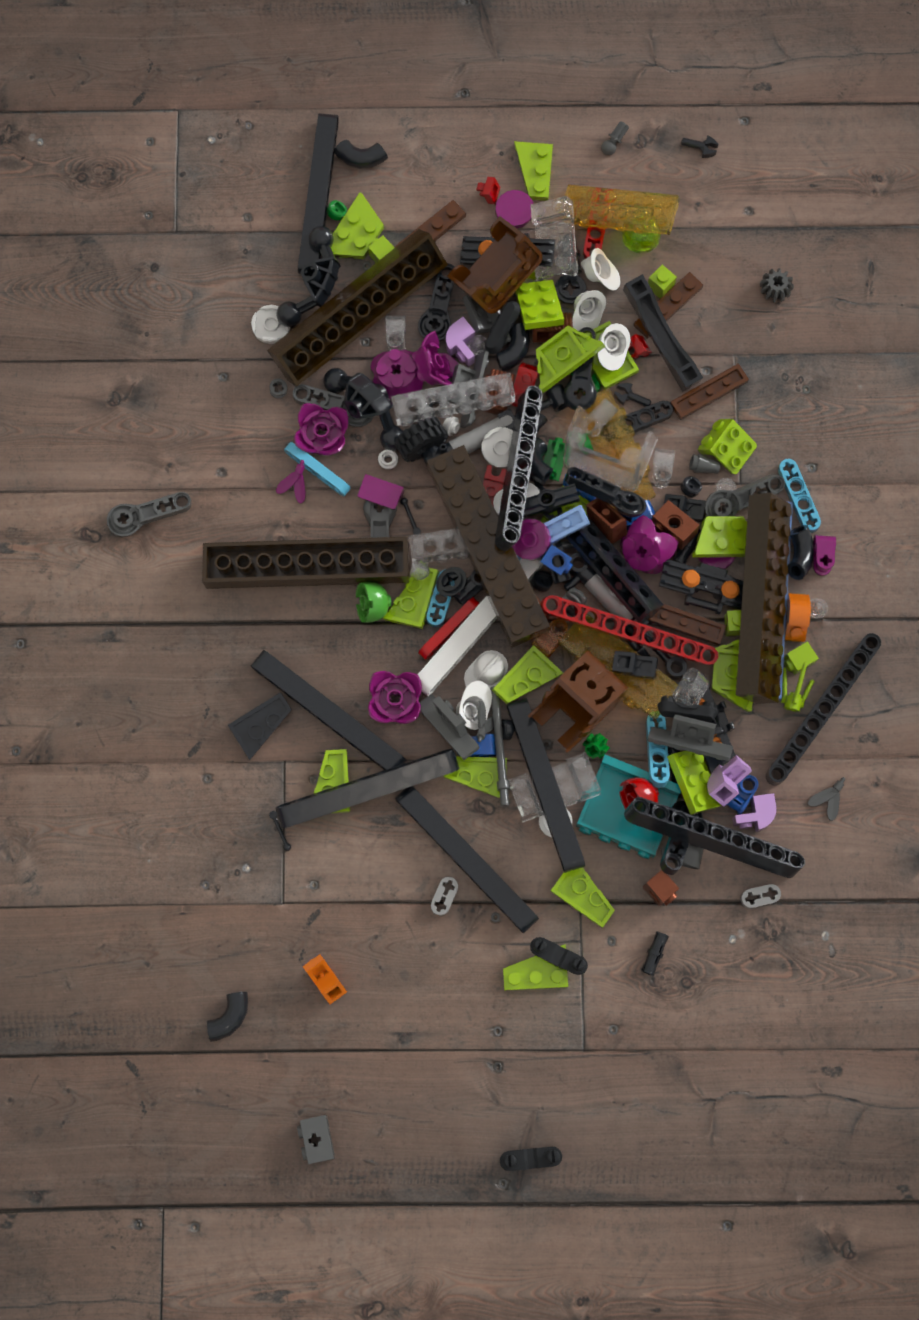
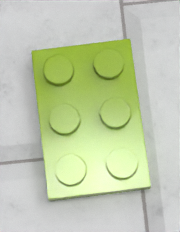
[515,280,564,330]
[585,321,639,390]
[667,751,722,815]

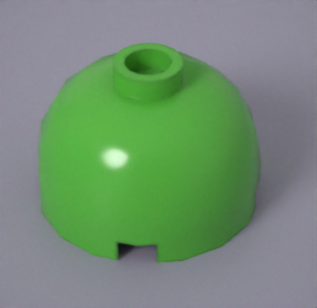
[356,582,391,623]

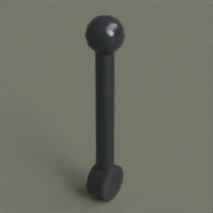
[400,497,421,536]
[269,811,291,851]

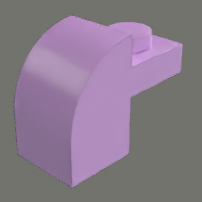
[446,317,475,367]
[707,755,752,807]
[732,793,776,832]

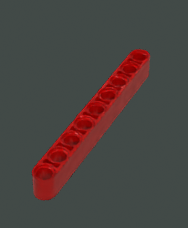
[540,595,718,665]

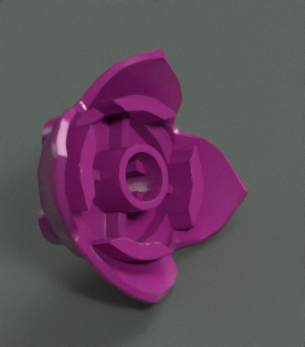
[412,331,459,388]
[371,349,423,399]
[294,403,349,455]
[620,515,678,574]
[368,671,422,724]

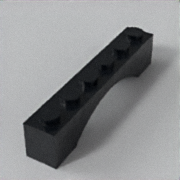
[622,274,703,392]

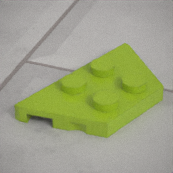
[321,193,384,259]
[536,326,606,393]
[692,516,747,558]
[711,639,753,712]

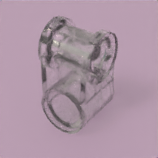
[385,316,406,351]
[652,448,675,489]
[672,668,709,705]

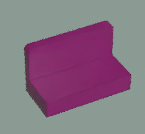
[357,474,405,510]

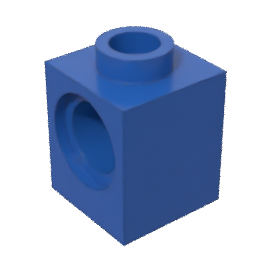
[540,545,573,576]

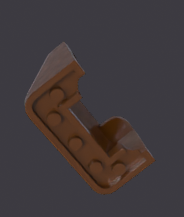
[447,216,542,314]

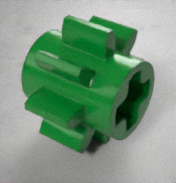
[582,733,610,759]

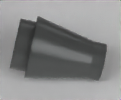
[689,453,720,474]

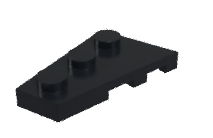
[228,692,292,760]

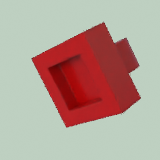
[476,177,501,204]
[628,334,652,359]

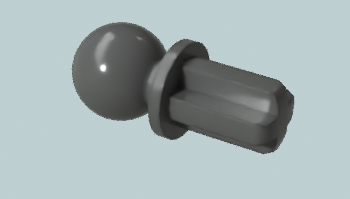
[601,121,629,155]

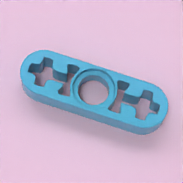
[427,569,455,627]

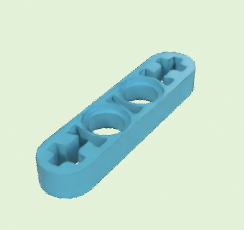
[284,442,351,497]
[778,459,821,533]
[646,711,670,788]

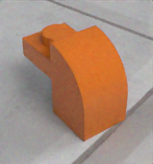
[785,593,811,642]
[303,954,347,1005]

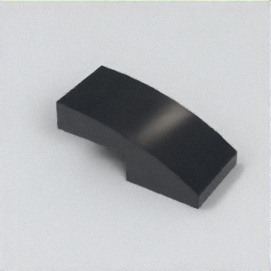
[663,494,706,522]
[612,651,658,680]

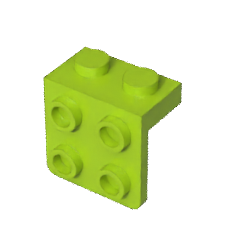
[697,419,757,474]

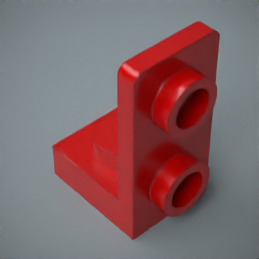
[508,362,540,407]

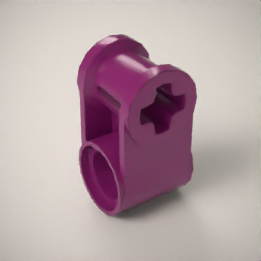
[813,535,836,576]

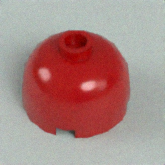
[619,777,659,810]

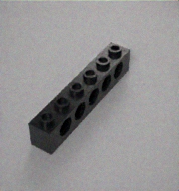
[566,514,664,623]

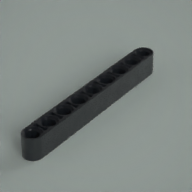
[298,113,339,274]
[495,386,543,551]
[766,633,881,786]
[250,650,407,770]
[507,698,585,873]
[275,749,460,828]
[395,786,539,934]
[624,797,805,878]

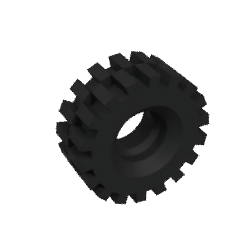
[394,417,448,462]

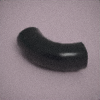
[334,139,388,169]
[496,323,530,372]
[530,438,553,485]
[787,525,814,580]
[207,992,248,1042]

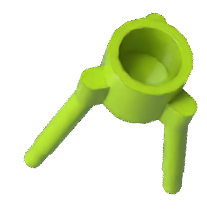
[781,662,814,712]

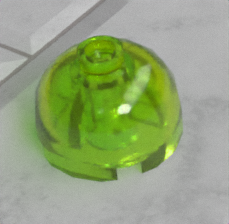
[622,212,661,253]

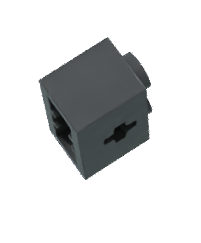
[297,1115,335,1164]

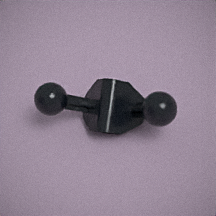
[276,226,341,327]
[323,368,404,451]

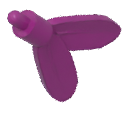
[276,460,306,503]

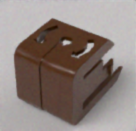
[528,650,629,753]

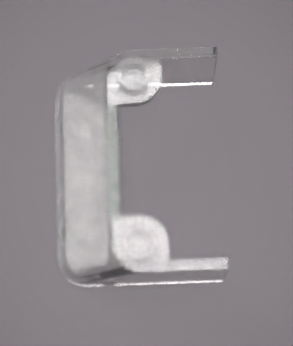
[563,406,658,492]

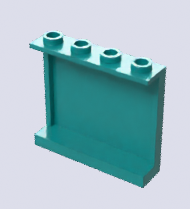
[576,755,681,859]

